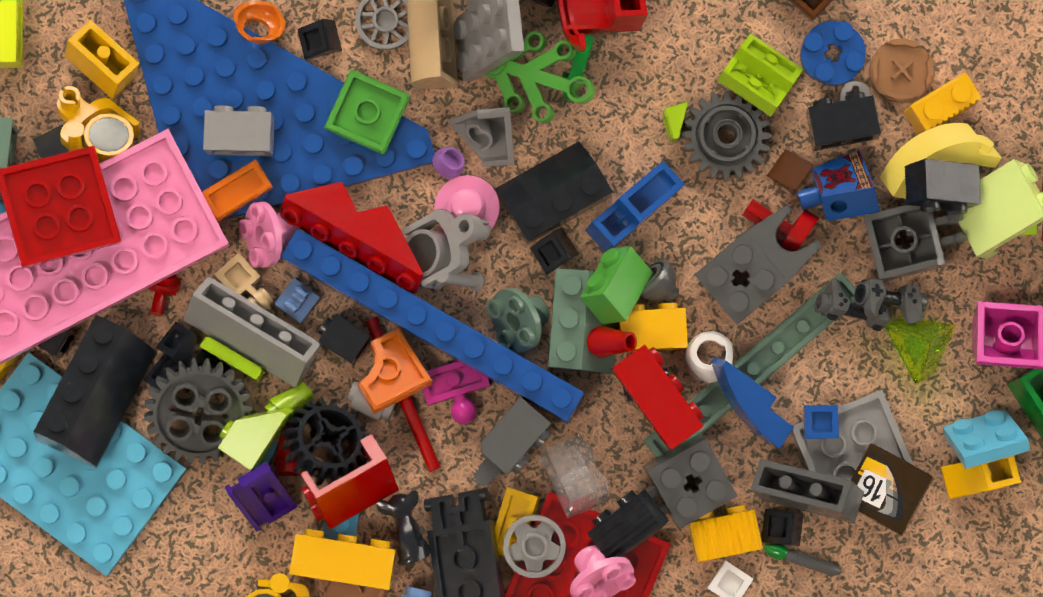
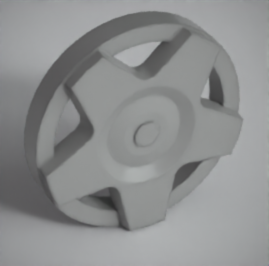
[503,514,566,578]

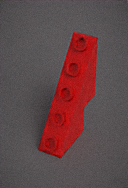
[280,182,424,294]

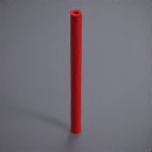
[365,317,441,473]

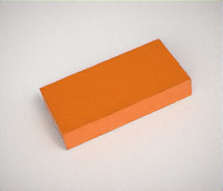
[202,159,274,222]

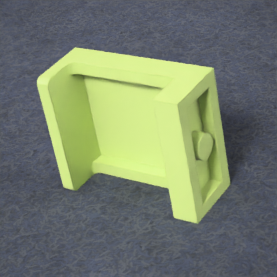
[958,159,1043,259]

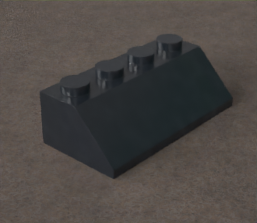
[33,315,156,468]

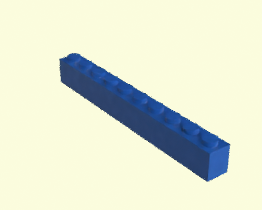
[280,228,584,424]

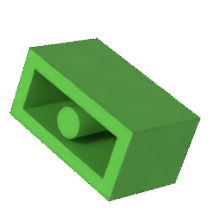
[580,246,653,325]

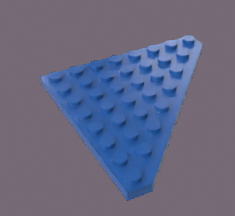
[124,0,434,222]

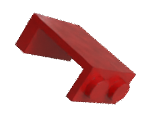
[301,434,399,529]

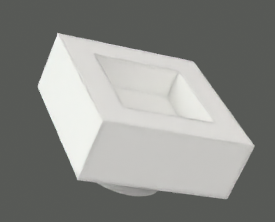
[707,560,753,597]

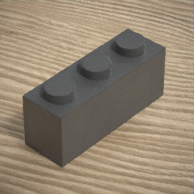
[750,459,864,524]

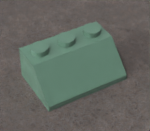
[548,268,617,374]

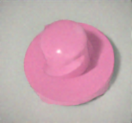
[434,175,500,231]
[239,201,299,268]
[570,545,636,597]

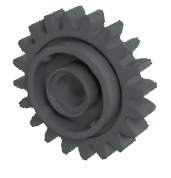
[681,91,772,182]

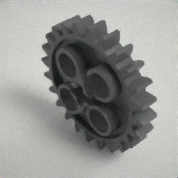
[144,358,253,465]

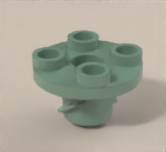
[487,288,549,352]

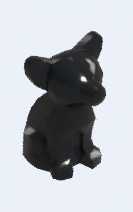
[376,490,430,565]

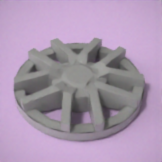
[355,0,409,50]

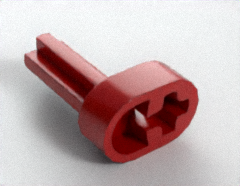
[742,199,819,252]

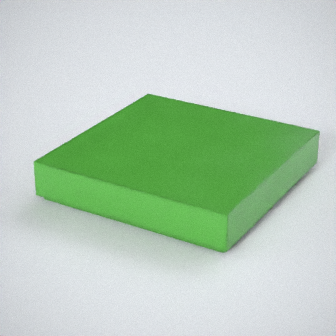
[324,69,411,156]

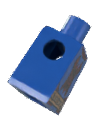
[797,149,880,221]

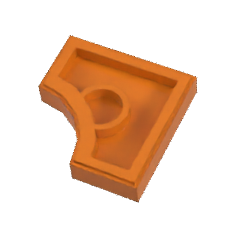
[358,328,432,414]

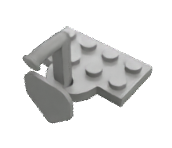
[454,0,524,81]

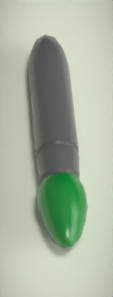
[764,544,842,576]

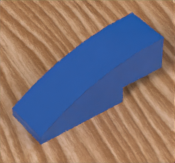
[585,161,685,252]
[711,357,794,449]

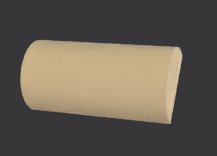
[407,0,458,89]

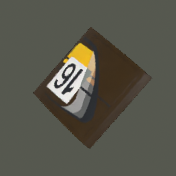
[850,443,934,536]

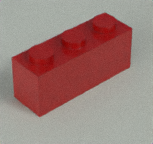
[611,345,704,450]

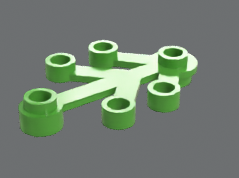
[485,31,595,124]

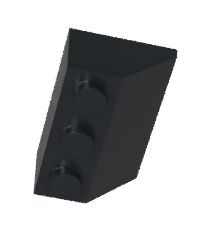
[495,141,613,245]

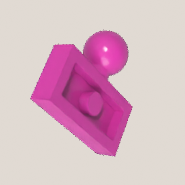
[422,361,490,425]

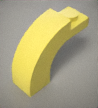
[880,123,1002,199]

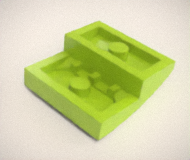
[717,33,804,117]

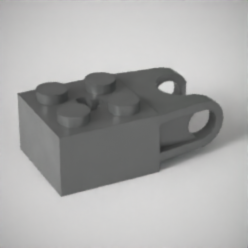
[694,205,822,325]

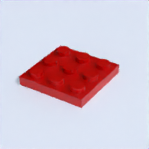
[0,146,121,269]

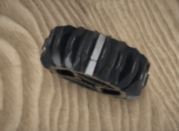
[282,397,371,486]

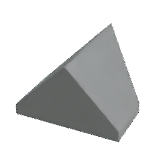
[448,107,514,167]

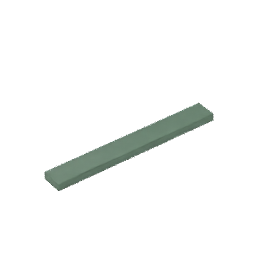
[643,272,856,458]

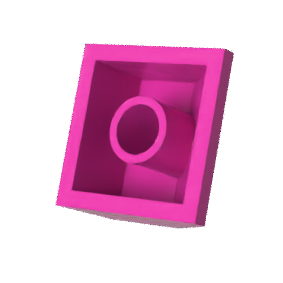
[972,301,1043,369]

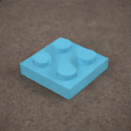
[943,409,1030,469]

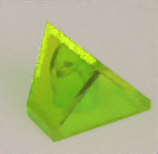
[884,316,956,384]

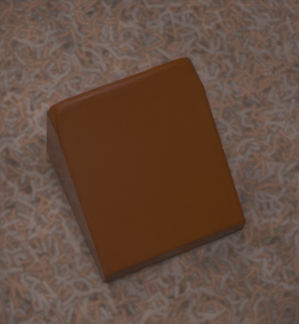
[767,149,814,194]

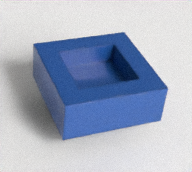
[803,405,839,439]

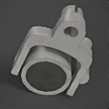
[402,209,491,291]

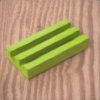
[200,336,266,381]

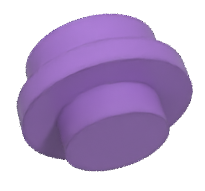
[432,147,464,179]

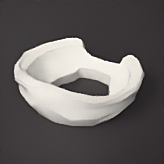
[684,331,733,383]

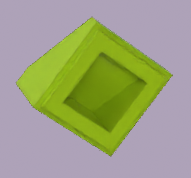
[662,102,688,144]

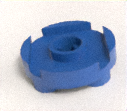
[800,21,866,87]

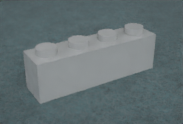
[183,276,321,388]

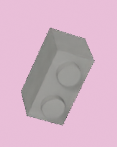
[203,105,275,157]

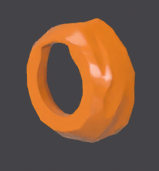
[234,0,286,45]

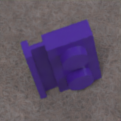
[225,461,298,532]

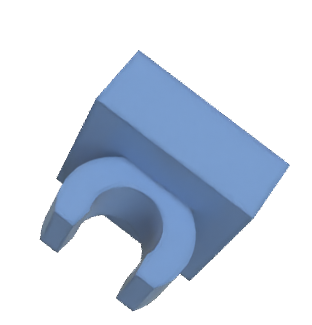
[274,278,321,324]

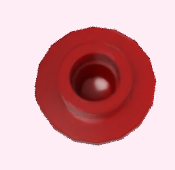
[148,274,181,317]

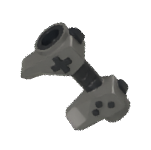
[814,278,890,331]
[854,279,927,325]

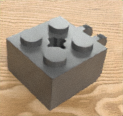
[864,205,967,282]
[473,397,551,487]
[637,434,737,529]

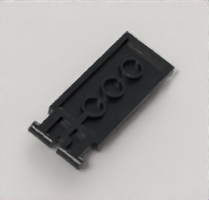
[424,487,505,597]

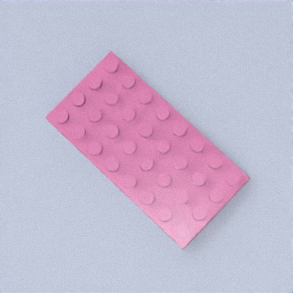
[0,129,230,364]

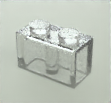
[540,435,609,518]

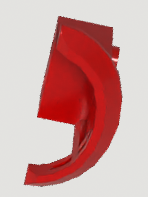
[557,0,648,52]

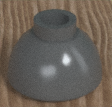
[640,259,679,303]

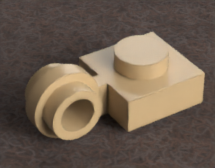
[214,253,274,311]

